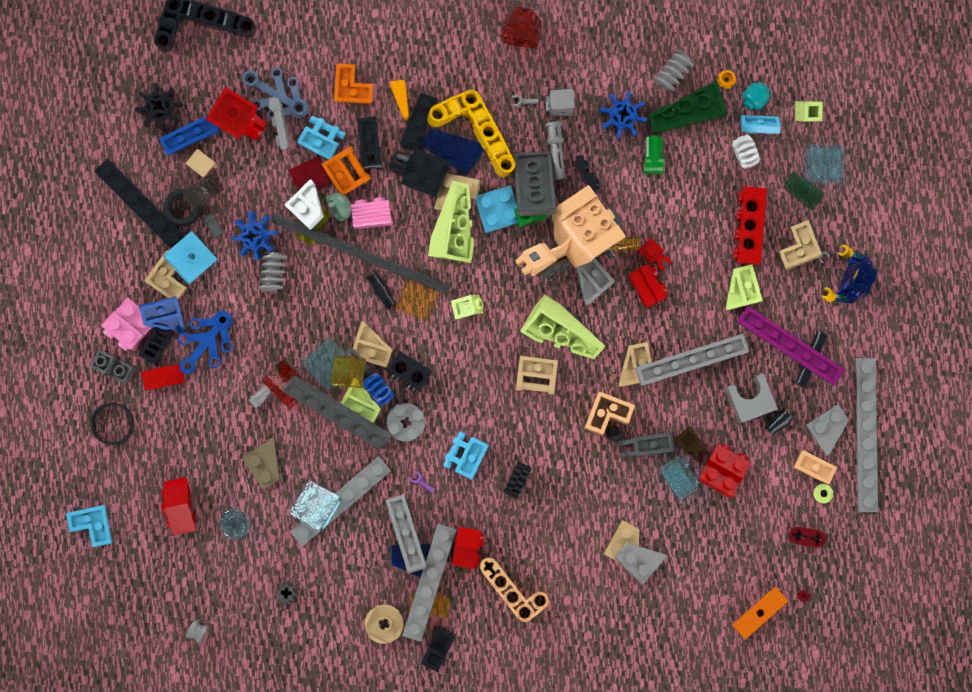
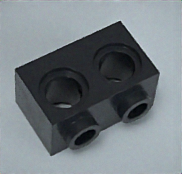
[387,351,433,393]

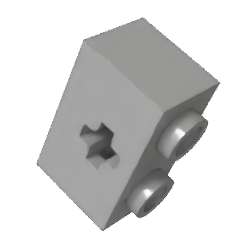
[546,89,574,117]

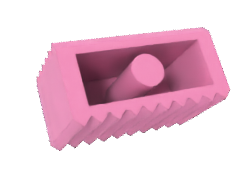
[351,197,392,229]

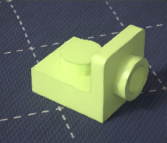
[451,295,483,319]

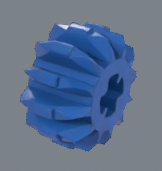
[363,373,394,406]

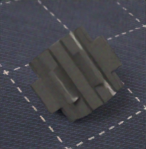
[275,581,300,605]

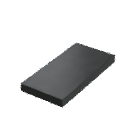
[513,151,556,216]

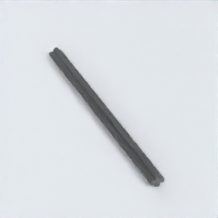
[271,212,450,295]

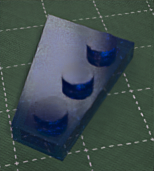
[420,128,485,177]

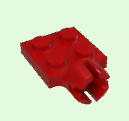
[206,87,267,140]

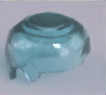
[220,509,249,540]

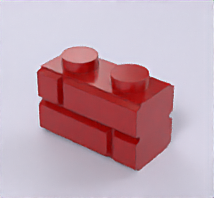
[627,264,668,309]

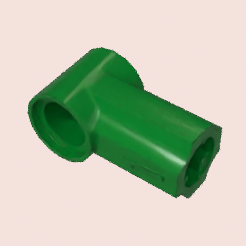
[643,136,664,174]

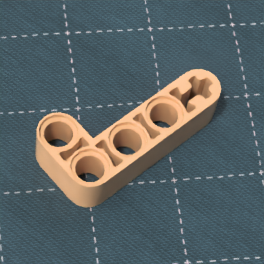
[480,557,549,622]

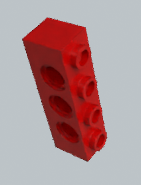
[733,186,767,266]

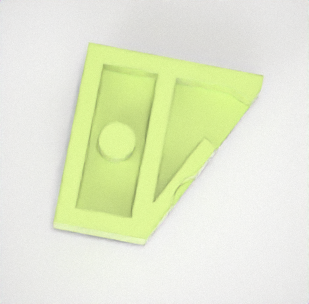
[725,264,763,311]
[341,377,381,423]

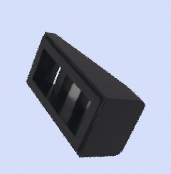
[138,327,175,366]

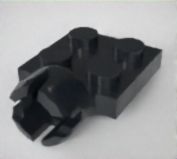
[390,148,451,198]

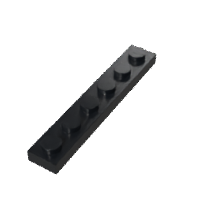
[94,158,185,249]

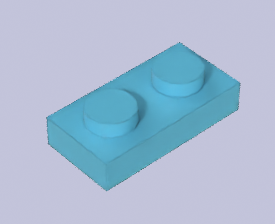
[741,115,781,134]

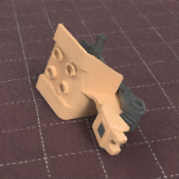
[515,185,626,280]

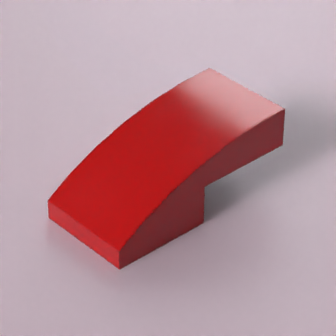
[141,364,185,391]

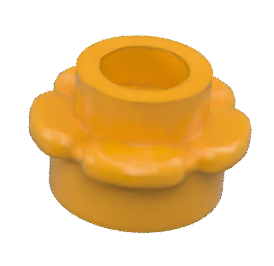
[717,70,736,89]

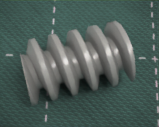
[653,49,694,91]
[258,252,287,293]

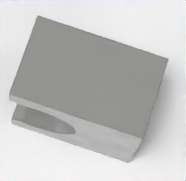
[725,373,777,424]

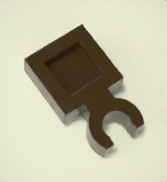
[674,427,708,462]

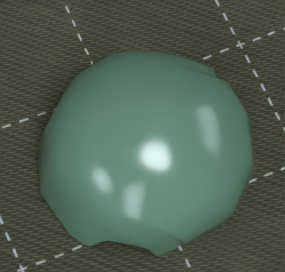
[326,192,351,222]

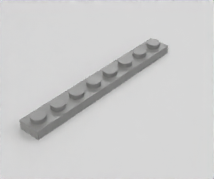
[855,358,878,512]

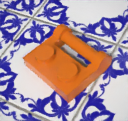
[322,146,371,195]

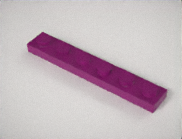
[737,306,845,386]

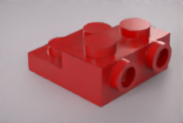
[698,444,751,499]

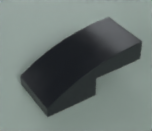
[421,626,456,672]

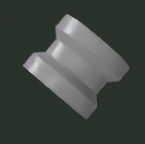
[186,620,209,644]

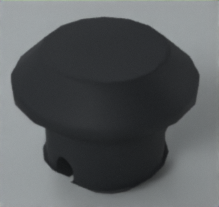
[606,426,623,441]

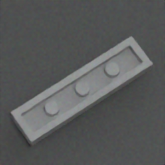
[386,494,427,574]

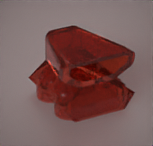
[501,7,542,49]
[262,360,306,409]

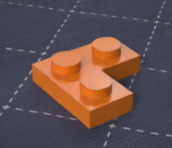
[334,63,373,104]

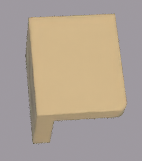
[186,149,217,177]

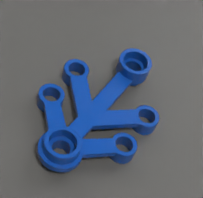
[178,311,232,374]

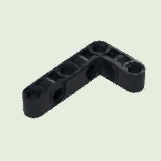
[154,0,257,52]

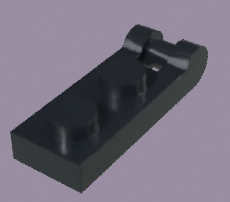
[357,116,382,171]

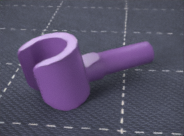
[409,471,434,493]

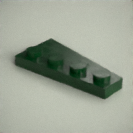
[648,80,727,135]

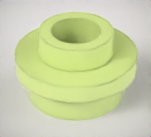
[813,484,833,503]

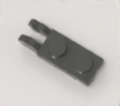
[618,432,674,458]

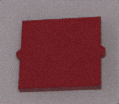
[288,156,331,191]

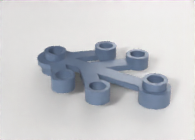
[243,67,309,121]

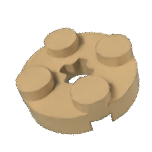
[365,604,404,644]

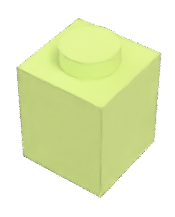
[795,101,823,122]

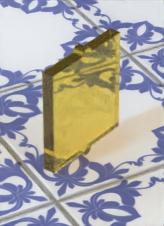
[396,280,438,321]
[330,356,366,388]

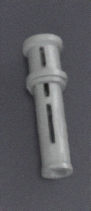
[545,121,566,180]

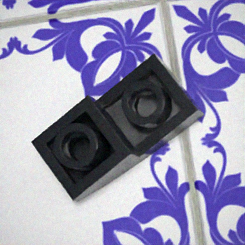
[575,155,600,194]

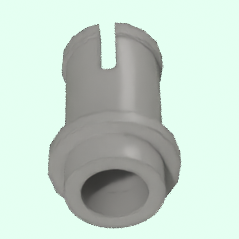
[248,384,273,409]

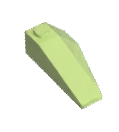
[428,181,474,263]
[520,294,605,359]

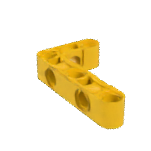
[427,90,515,178]

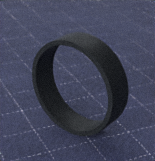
[90,402,134,445]

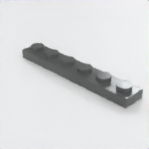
[283,375,391,450]

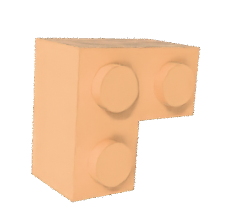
[584,392,635,436]

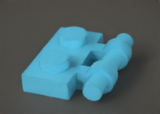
[297,115,346,160]
[443,431,489,480]

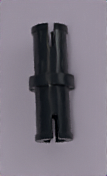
[366,272,397,310]

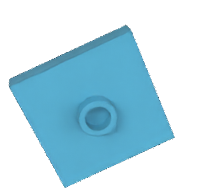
[163,231,217,285]

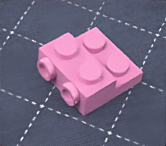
[101,297,153,351]

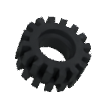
[503,461,532,499]

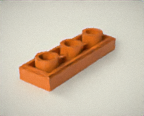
[732,586,788,640]

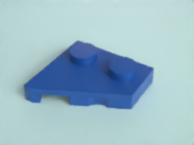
[139,296,186,333]

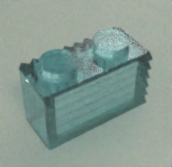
[658,456,700,501]

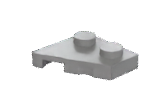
[576,258,615,306]
[806,404,849,456]
[614,543,667,584]

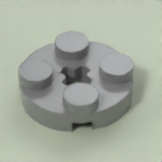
[387,403,425,442]

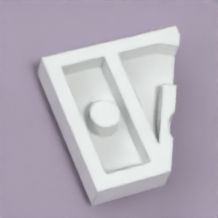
[285,179,324,230]

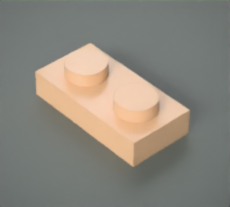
[793,450,837,485]

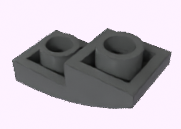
[90,349,136,385]

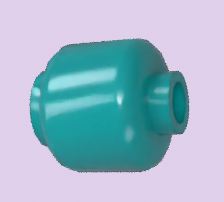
[742,82,770,111]

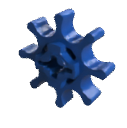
[600,92,647,139]
[232,212,279,260]

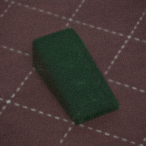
[782,172,825,211]

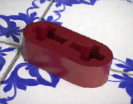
[788,527,826,548]

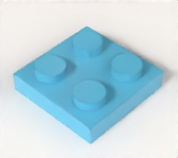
[475,185,518,233]

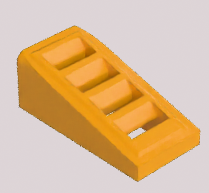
[390,80,409,121]

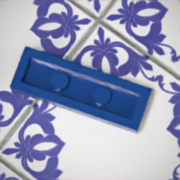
[159,115,219,157]

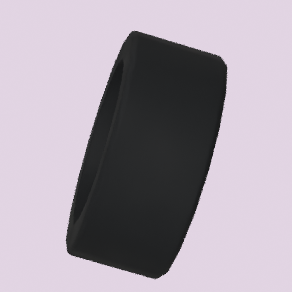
[163,189,201,227]

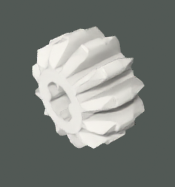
[732,135,760,169]

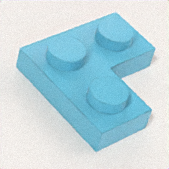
[66,505,113,547]

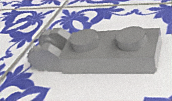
[268,97,291,150]

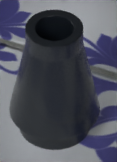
[765,408,794,436]

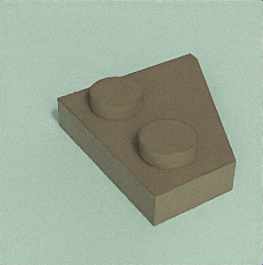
[242,437,280,490]

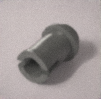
[203,213,224,239]

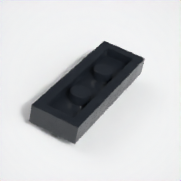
[399,92,438,151]

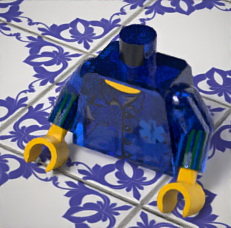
[822,245,877,304]

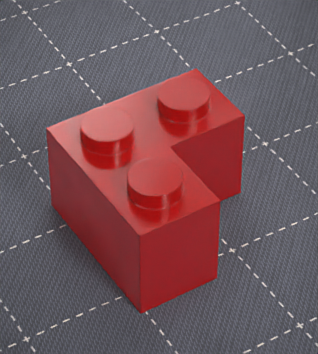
[161,477,196,535]
[452,527,485,569]

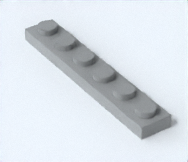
[635,334,749,386]
[290,456,391,547]
[402,524,456,642]

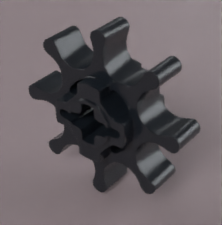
[135,83,183,132]

